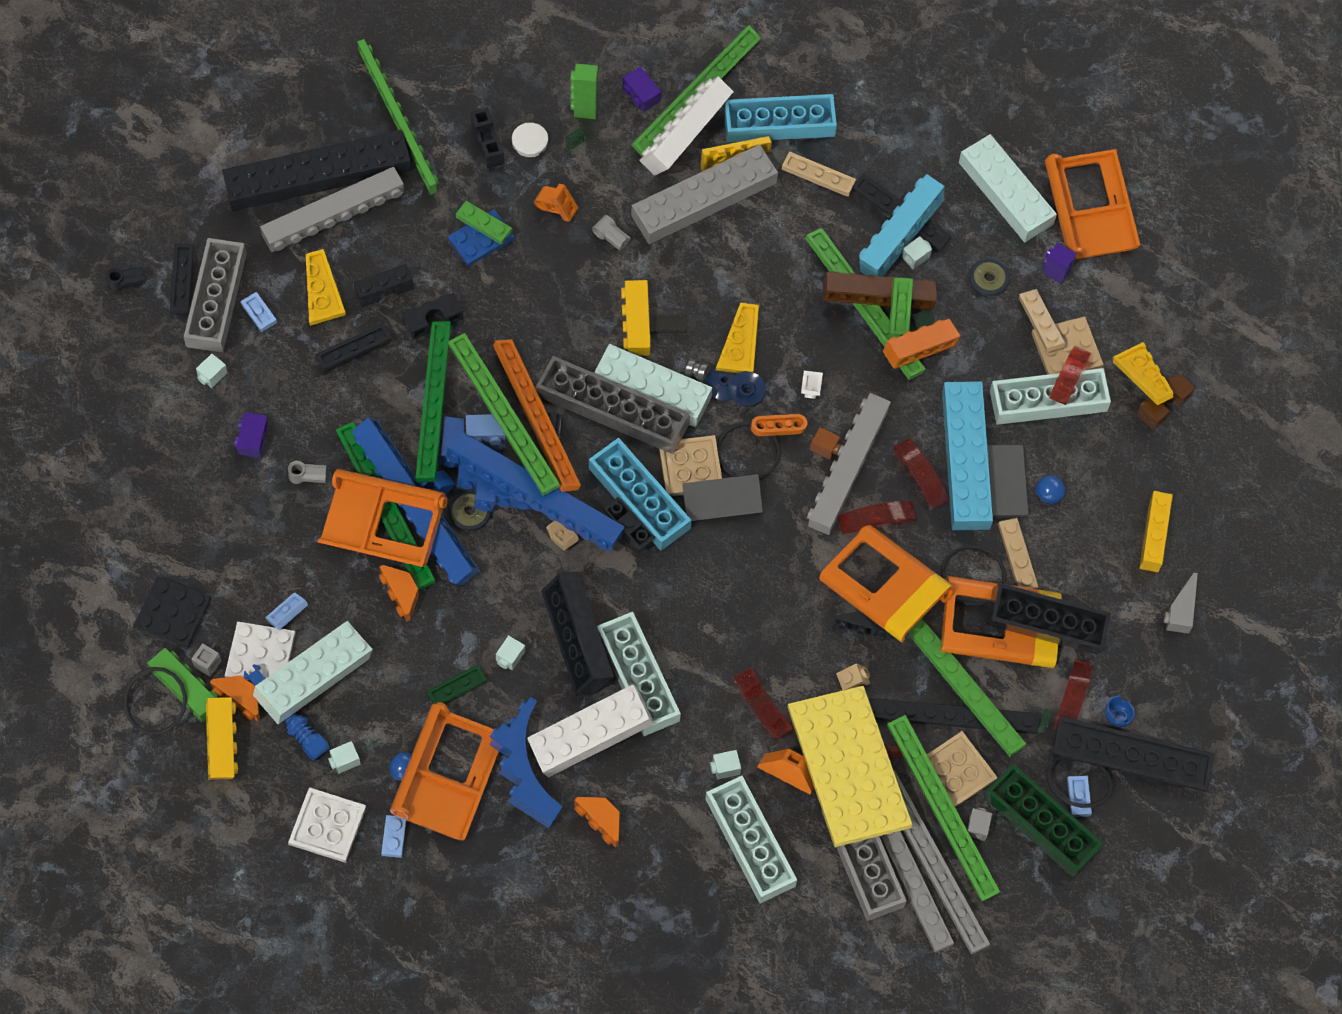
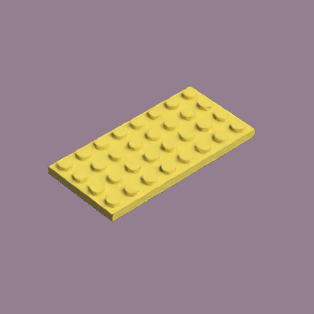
[788,686,912,847]

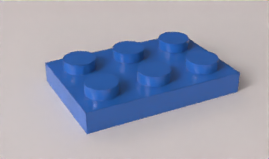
[448,209,515,267]

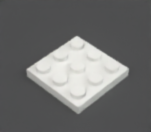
[225,622,296,683]
[288,788,366,863]

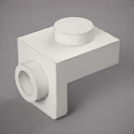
[801,371,823,399]

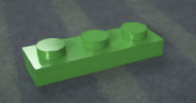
[456,201,512,245]
[889,277,913,335]

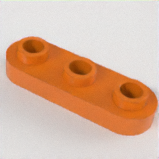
[751,414,807,436]

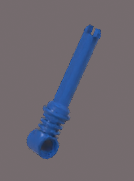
[244,664,329,761]

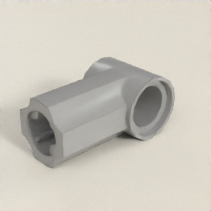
[592,215,630,251]
[288,461,326,484]

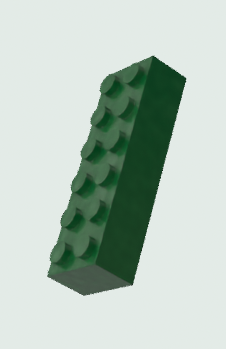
[984,764,1103,878]

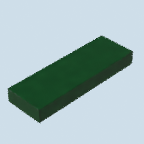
[426,664,487,705]

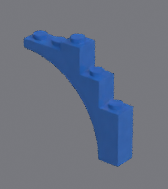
[439,416,532,512]
[490,697,563,828]

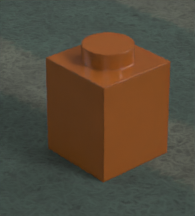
[810,427,841,460]

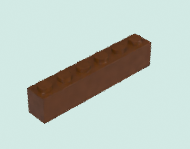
[823,271,937,311]

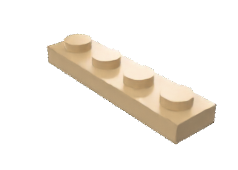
[782,151,856,197]
[1019,289,1065,352]
[998,518,1039,589]

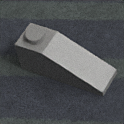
[1164,573,1198,634]

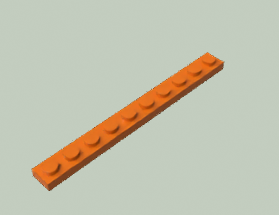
[493,339,581,492]

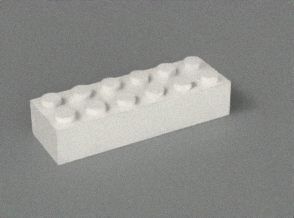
[639,77,734,175]
[527,684,654,777]

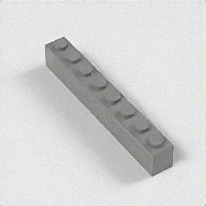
[260,167,404,253]
[807,393,891,535]

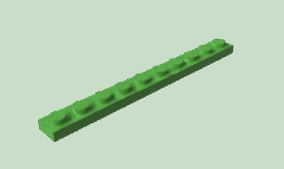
[631,25,761,156]
[357,39,439,195]
[805,228,925,380]
[448,333,560,496]
[907,618,1026,757]
[887,715,1000,902]

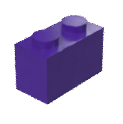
[622,66,661,112]
[1043,242,1076,284]
[234,412,269,458]

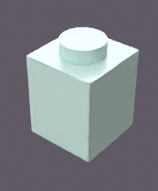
[901,236,932,270]
[196,354,227,388]
[496,635,525,671]
[328,741,361,774]
[710,750,741,779]

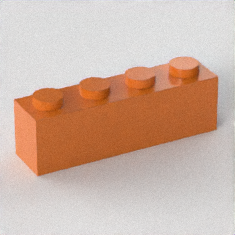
[883,319,960,369]

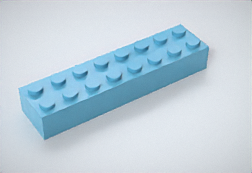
[942,382,993,530]

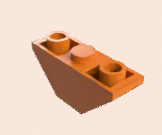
[378,565,419,622]
[210,675,260,722]
[757,749,814,794]
[574,797,620,848]

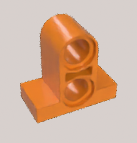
[534,184,578,222]

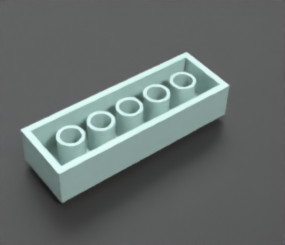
[959,134,1057,243]
[594,344,712,428]
[990,368,1111,425]
[597,612,681,736]
[253,621,372,724]
[705,776,797,904]

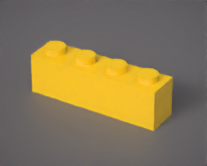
[621,280,650,356]
[1139,491,1173,572]
[206,697,238,780]

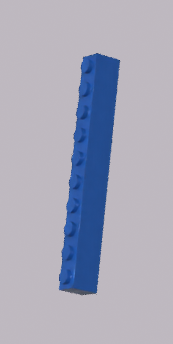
[352,417,480,585]
[446,431,624,552]

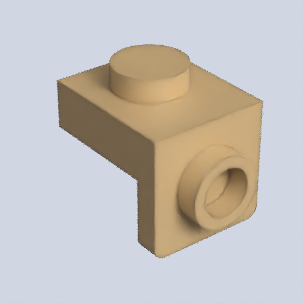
[546,521,579,551]
[836,664,870,690]

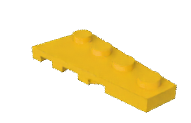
[701,136,772,172]
[306,249,346,326]
[715,303,759,373]
[1113,342,1173,405]

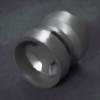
[685,358,709,382]

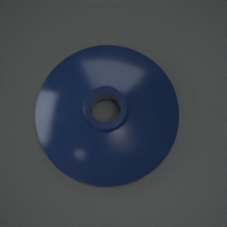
[705,368,737,401]
[728,371,766,406]

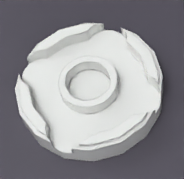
[512,123,548,157]

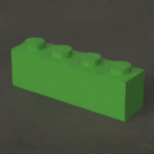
[571,64,598,119]
[147,648,219,723]

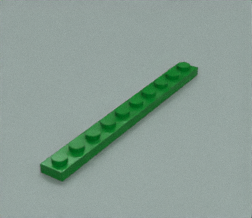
[416,321,452,482]
[336,422,435,591]

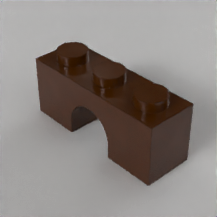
[1137,373,1195,430]

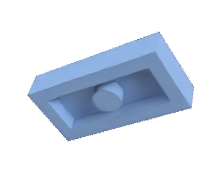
[241,292,277,332]
[265,592,308,630]
[1067,776,1092,817]
[381,815,407,858]

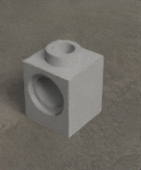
[191,643,221,677]
[967,808,992,841]

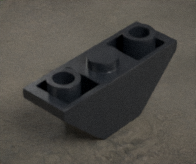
[603,497,655,550]

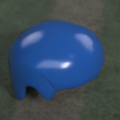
[1035,475,1066,504]
[1105,695,1135,727]
[389,752,412,781]

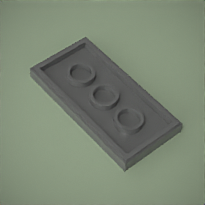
[987,445,1029,518]
[682,474,763,521]

